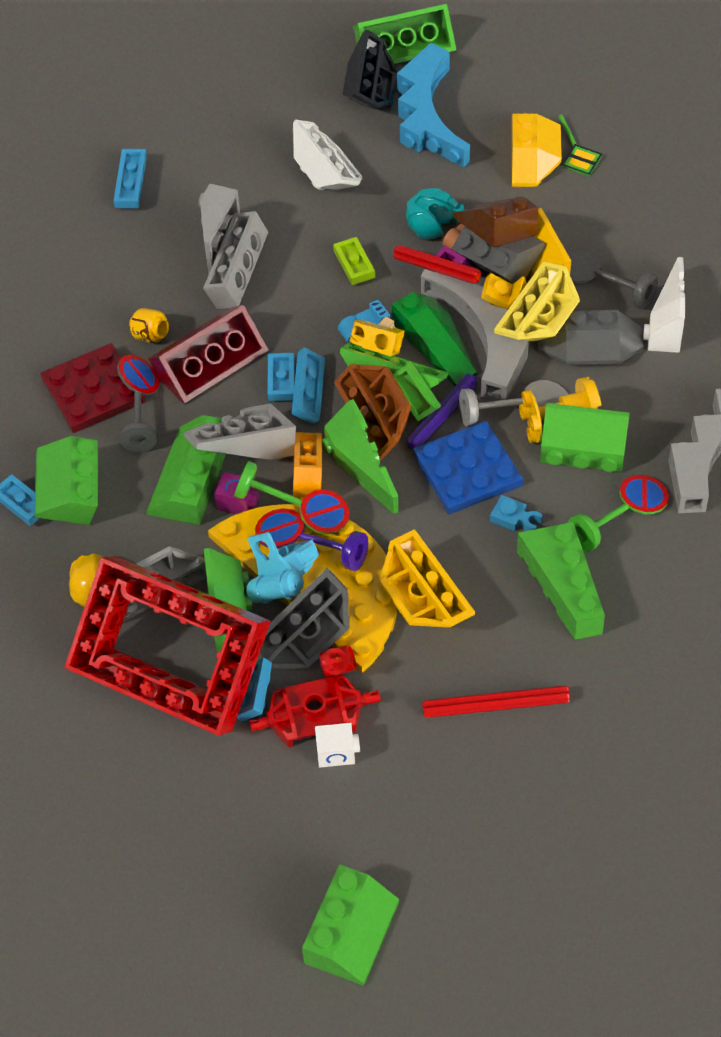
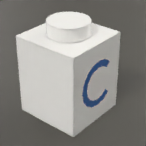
[315,723,360,768]

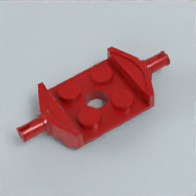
[249,675,381,748]

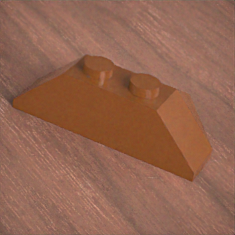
[334,364,411,460]

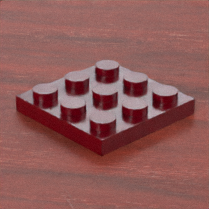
[40,343,146,433]

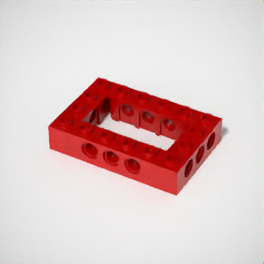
[64,556,271,736]

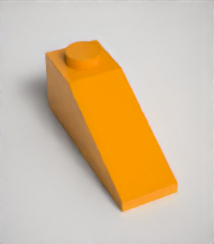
[293,432,322,499]

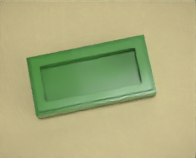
[393,361,441,421]

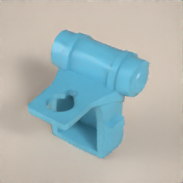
[247,532,319,604]

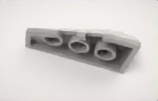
[184,404,296,460]

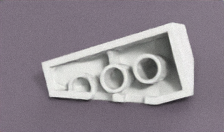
[643,257,685,352]

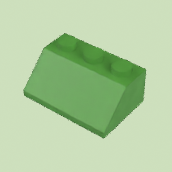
[540,403,630,472]
[35,436,98,525]
[204,548,253,652]
[302,864,399,986]

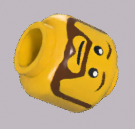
[129,308,169,344]

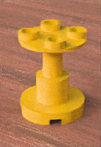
[519,377,601,443]

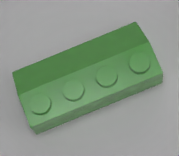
[353,4,457,64]
[147,415,226,525]

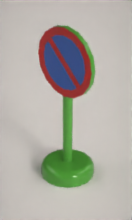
[234,461,350,535]
[567,475,669,552]

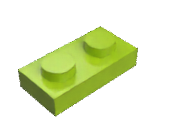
[333,237,375,285]

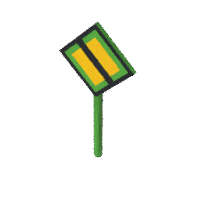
[559,114,603,177]

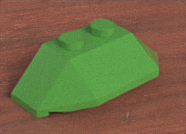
[340,342,448,388]

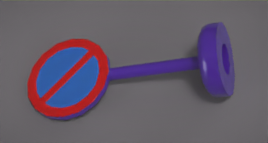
[255,508,369,572]

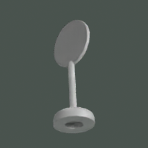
[459,380,568,426]

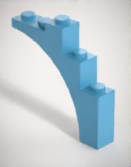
[397,43,470,168]

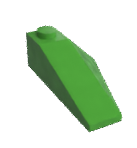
[322,399,399,514]

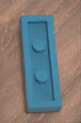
[114,149,147,208]
[292,347,325,425]

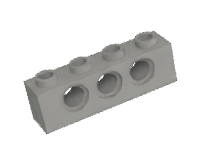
[203,211,268,309]

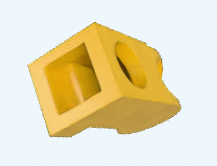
[350,320,405,356]

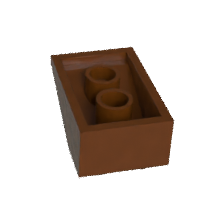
[453,197,538,247]

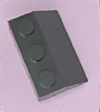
[451,227,546,284]

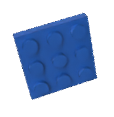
[413,421,523,515]

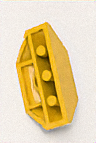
[512,113,562,187]
[380,529,475,628]

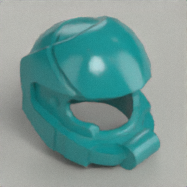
[406,188,465,240]

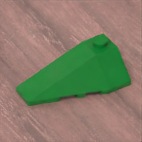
[392,292,477,386]

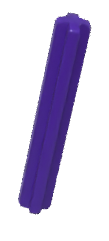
[406,373,478,449]

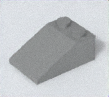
[198,184,240,275]

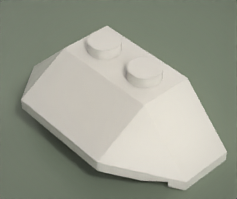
[293,120,362,190]

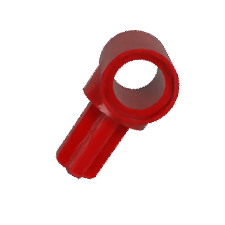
[320,644,357,678]

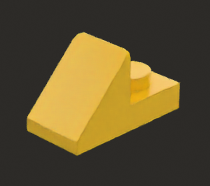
[481,273,527,309]

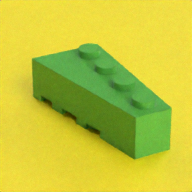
[517,522,605,640]

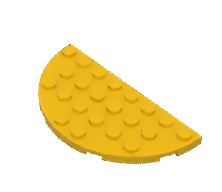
[208,504,397,673]

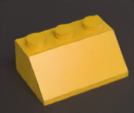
[526,208,571,282]

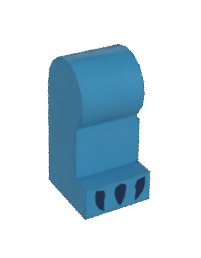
[338,300,390,343]

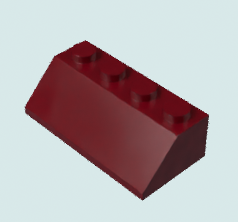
[148,305,268,403]

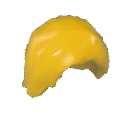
[69,553,104,607]

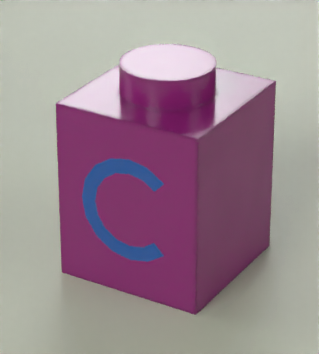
[214,472,260,514]

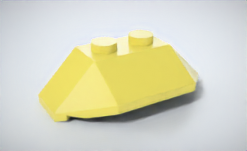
[494,261,580,341]

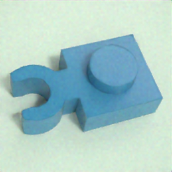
[490,495,543,531]

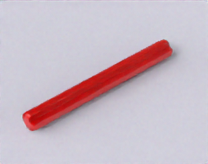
[422,685,570,718]

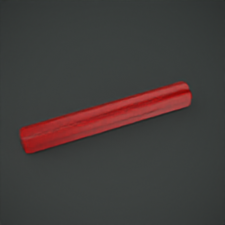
[393,245,481,284]

